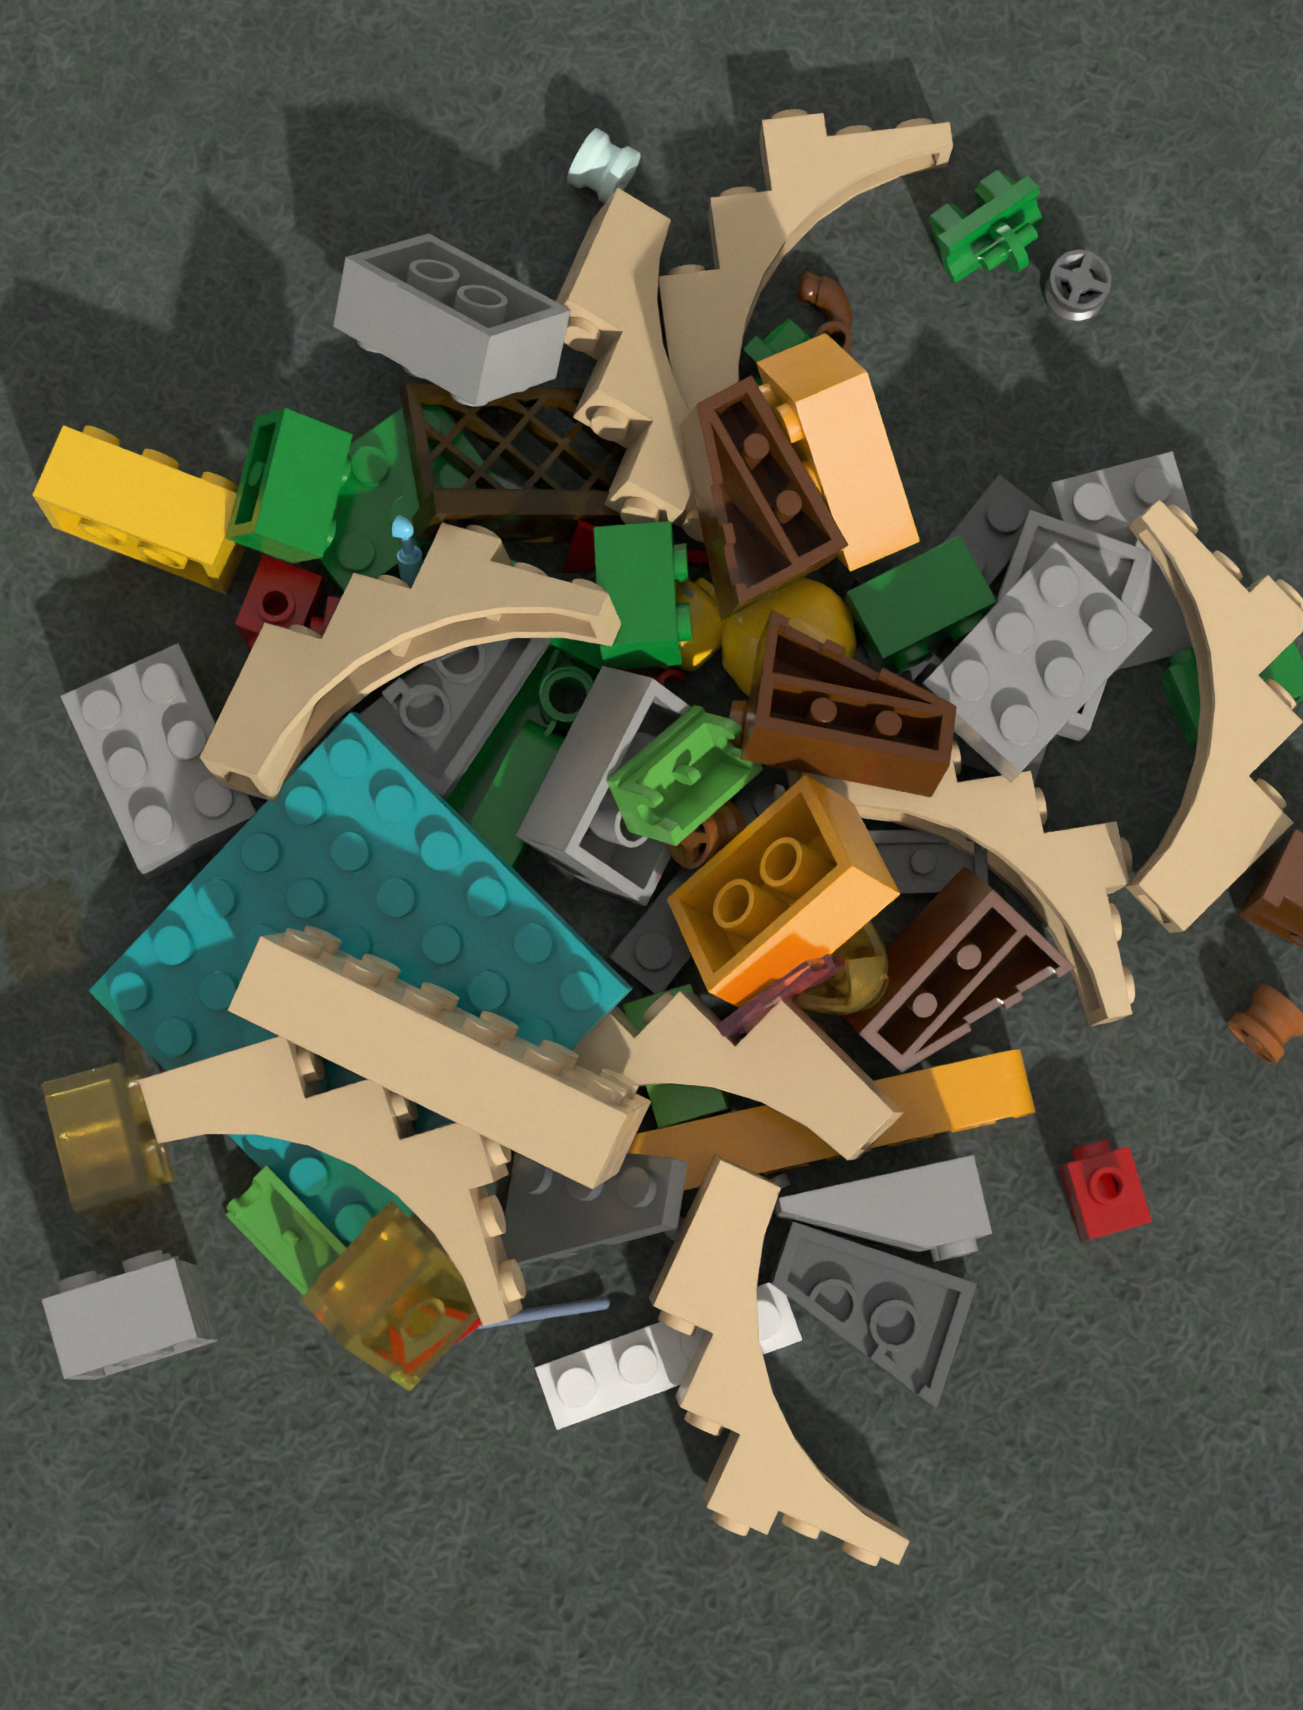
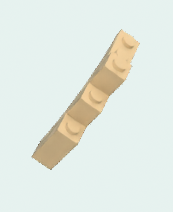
[657,109,953,412]
[556,188,704,542]
[1126,499,1303,933]
[200,523,621,802]
[785,737,1135,1026]
[573,991,904,1160]
[139,1036,526,1327]
[649,1154,910,1566]

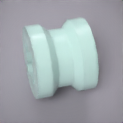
[567,128,640,204]

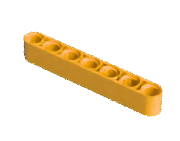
[627,1049,1036,1193]

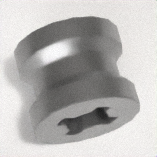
[1044,249,1112,323]

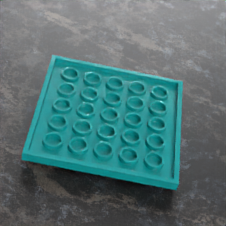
[89,712,633,1268]

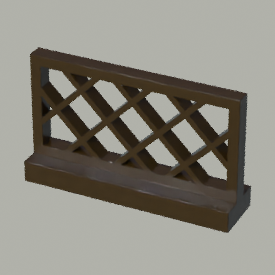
[400,384,627,542]

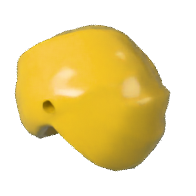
[721,577,857,697]

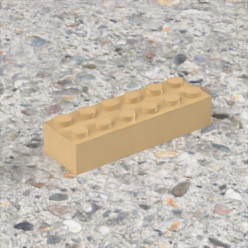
[228,925,651,1189]

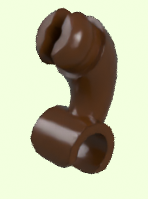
[796,271,852,355]

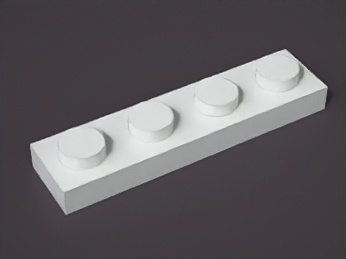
[535,1283,802,1430]

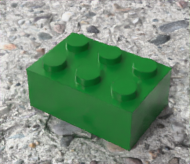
[313,404,503,598]

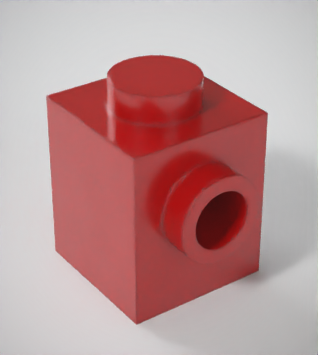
[235,555,327,652]
[1059,1139,1152,1242]

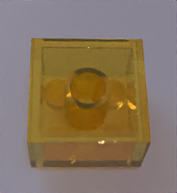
[41,1062,175,1219]
[300,1201,479,1391]

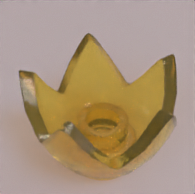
[789,920,889,1015]

